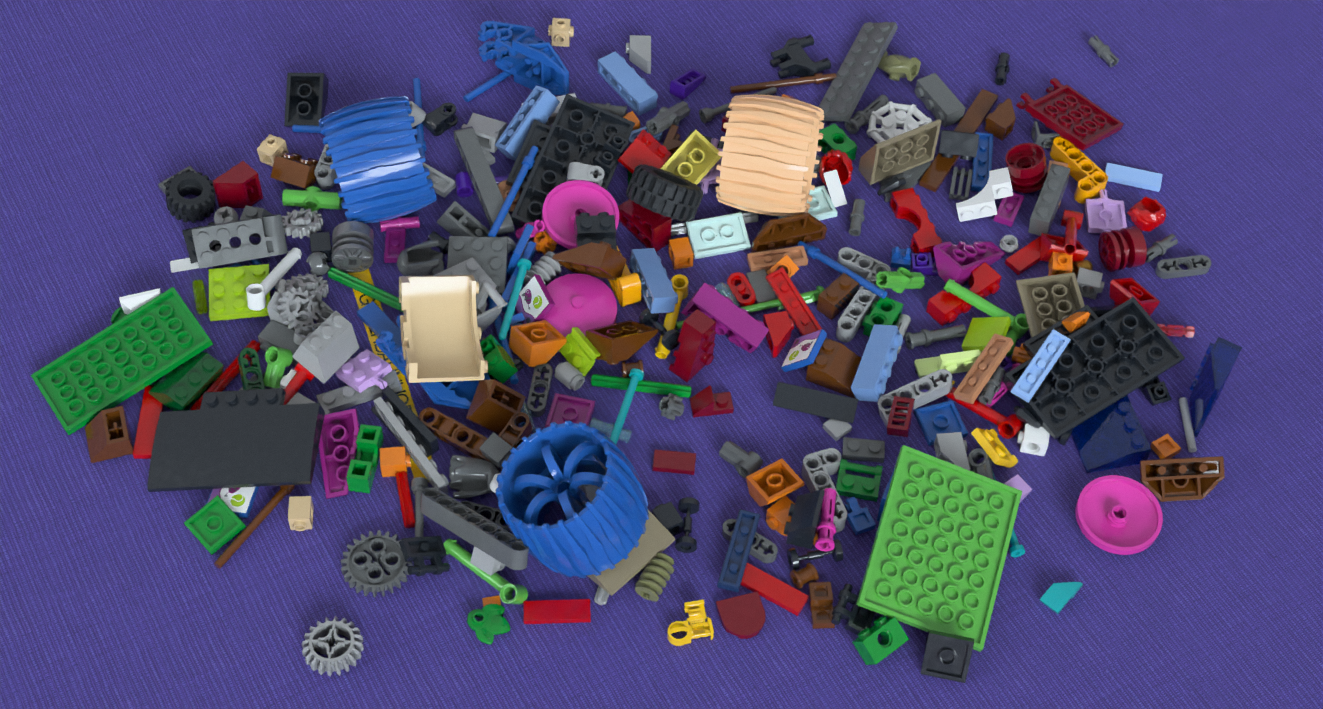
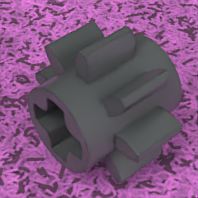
[659,393,684,420]

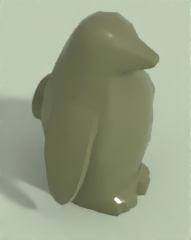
[877,51,921,81]

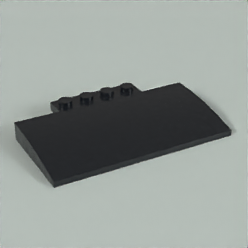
[506,94,635,231]
[1003,297,1185,440]
[147,388,325,492]

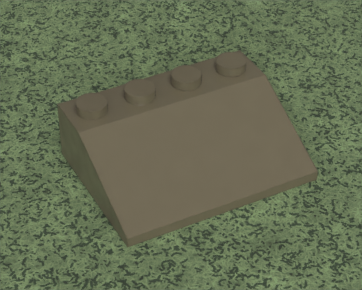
[858,119,942,185]
[1016,272,1085,338]
[587,510,675,596]

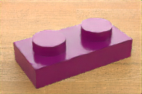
[994,192,1025,227]
[384,228,406,263]

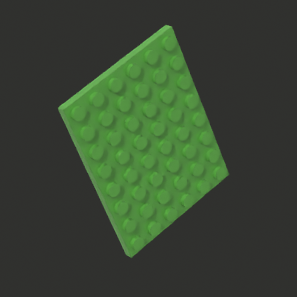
[856,445,1022,652]

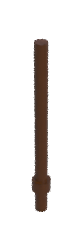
[730,73,837,94]
[214,485,295,569]

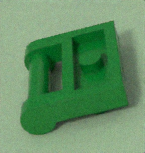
[836,459,883,502]

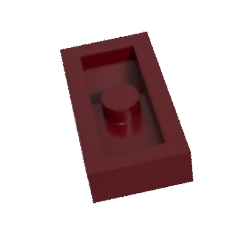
[690,385,734,417]

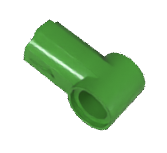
[263,346,293,388]

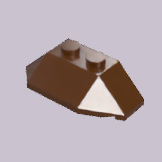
[751,213,827,253]
[1140,456,1225,502]

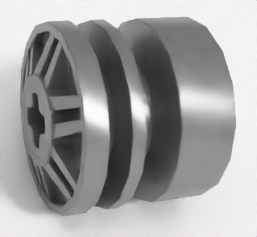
[332,221,374,273]

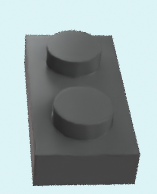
[842,437,885,463]

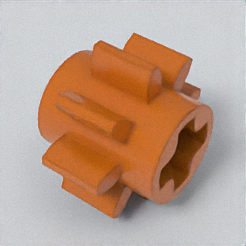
[533,230,557,255]
[1011,343,1031,364]

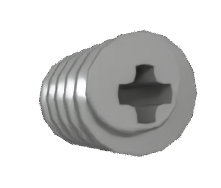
[523,251,562,286]

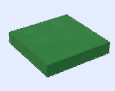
[184,495,246,555]

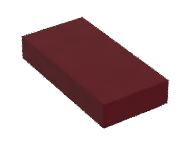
[653,449,696,475]

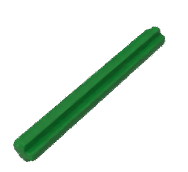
[328,267,404,313]
[591,374,692,398]

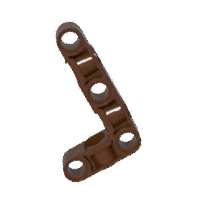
[419,407,533,471]

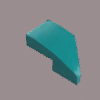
[1040,582,1083,614]

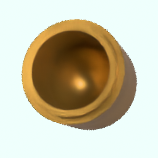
[1072,260,1092,276]

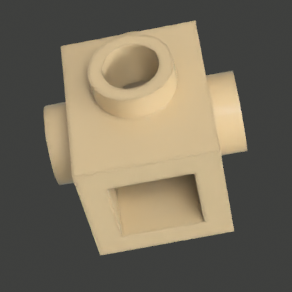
[548,18,574,47]
[257,134,289,167]

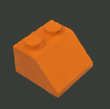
[509,320,567,367]
[746,458,805,507]

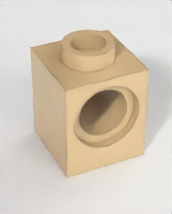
[288,496,314,531]

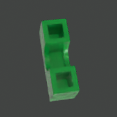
[346,424,384,493]

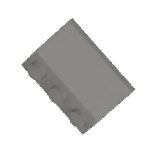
[292,311,359,383]

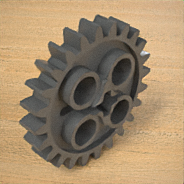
[341,530,413,597]

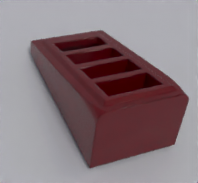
[887,396,915,437]

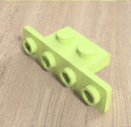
[914,349,982,378]

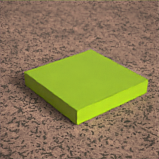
[961,317,1011,351]

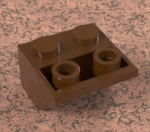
[270,153,319,188]
[466,379,526,435]
[85,406,133,463]

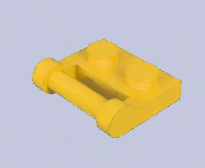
[971,428,1018,468]

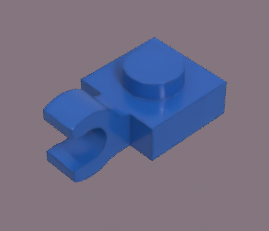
[845,497,876,535]

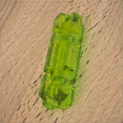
[192,279,208,314]

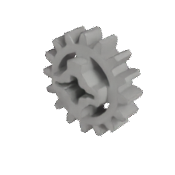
[282,208,323,239]
[285,273,329,302]
[277,287,319,330]

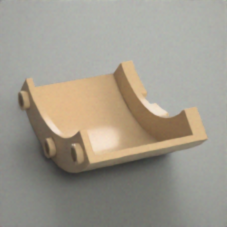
[399,275,488,383]

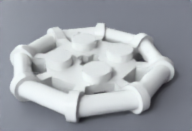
[866,101,933,143]

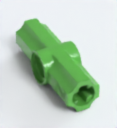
[282,186,343,212]
[876,267,925,293]

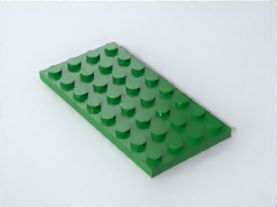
[31,287,213,435]

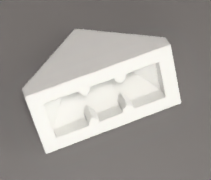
[119,288,161,315]

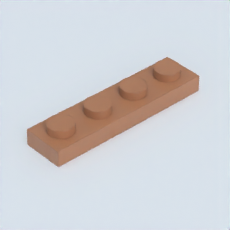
[953,334,1014,404]

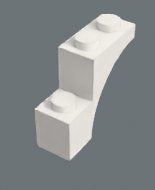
[956,167,1013,222]

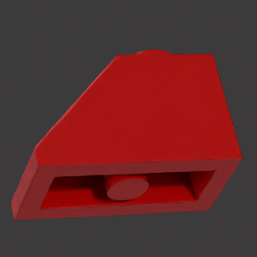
[763,311,794,358]

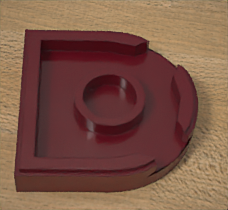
[715,591,766,639]

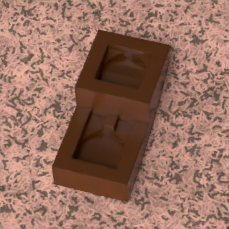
[809,582,835,629]

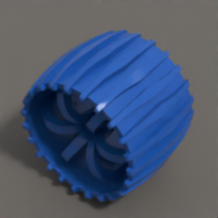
[319,96,437,224]
[496,421,649,578]

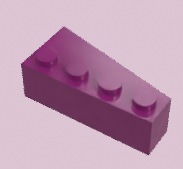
[681,282,769,353]

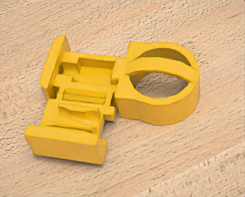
[667,600,714,646]

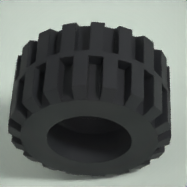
[165,170,216,223]

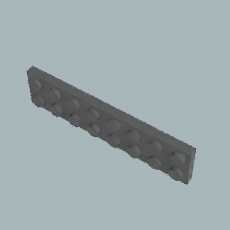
[819,22,898,121]

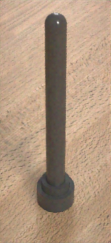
[699,87,777,123]
[411,477,428,537]

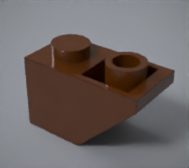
[984,98,1016,141]

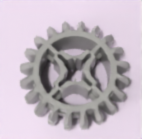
[302,616,364,677]

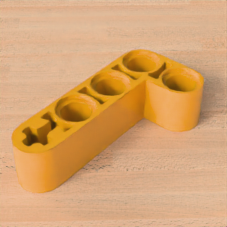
[1050,136,1108,204]
[607,246,641,307]

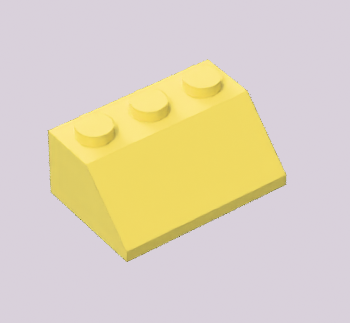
[660,130,722,185]

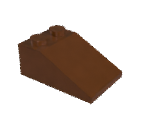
[552,241,627,281]
[586,320,658,365]
[806,338,862,399]

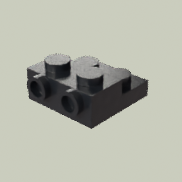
[574,212,617,250]

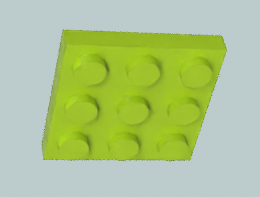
[209,264,271,321]

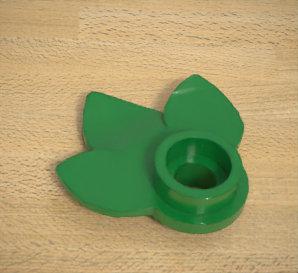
[467,604,510,645]

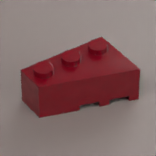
[618,199,672,252]
[669,309,716,382]

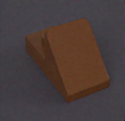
[663,125,683,159]

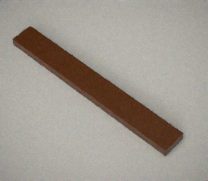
[919,89,998,193]

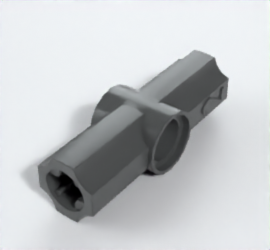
[646,101,690,136]

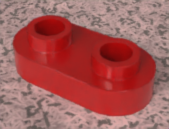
[727,272,756,307]

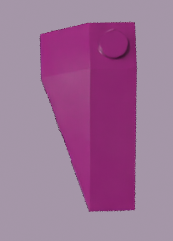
[933,242,1005,285]
[319,408,359,499]

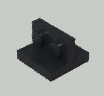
[920,629,974,683]

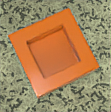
[1150,434,1181,459]

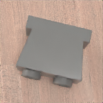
[461,113,507,153]

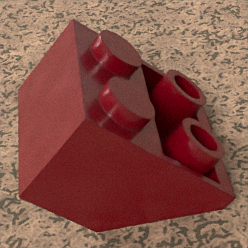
[213,161,263,208]

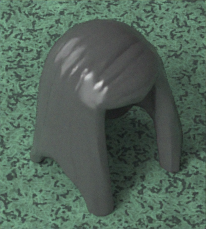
[397,240,445,276]
[449,455,499,499]

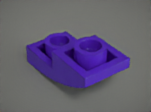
[911,252,939,276]

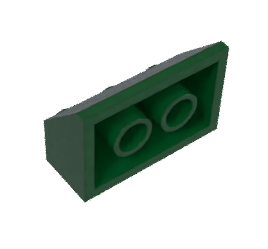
[149,352,224,411]

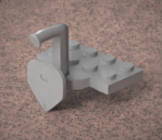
[433,257,508,333]

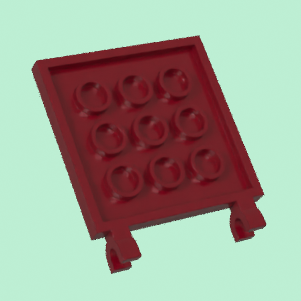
[1016,78,1124,151]

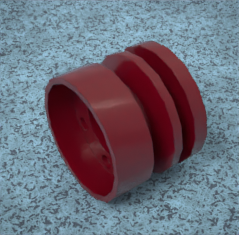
[1005,143,1048,193]
[1098,226,1147,272]

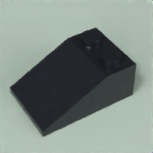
[284,73,329,127]

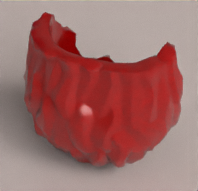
[818,149,853,186]
[1127,196,1166,231]

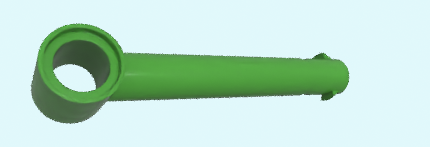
[943,278,1029,339]
[443,538,528,605]

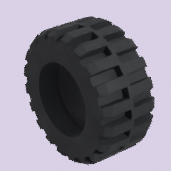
[626,164,703,222]

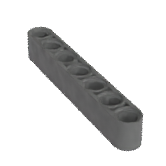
[453,126,514,236]
[420,487,529,570]

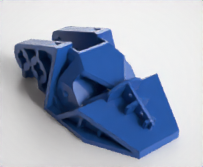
[478,21,569,95]
[376,314,491,409]

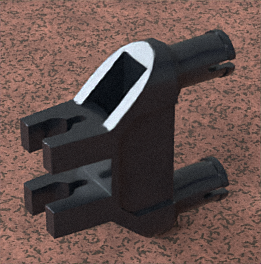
[770,34,831,79]

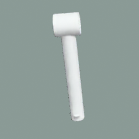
[246,248,302,311]

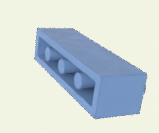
[598,51,658,116]
[495,85,560,161]
[629,248,678,314]
[851,324,903,402]

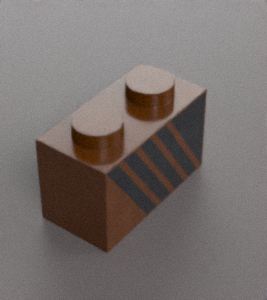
[817,273,859,320]

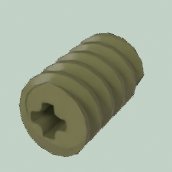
[635,552,674,602]

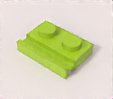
[559,327,601,376]

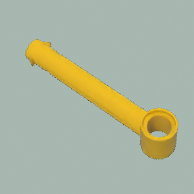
[655,274,689,359]

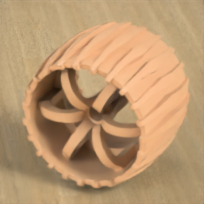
[716,94,824,216]

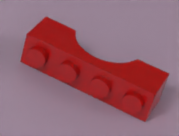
[889,188,942,257]
[926,262,1002,326]

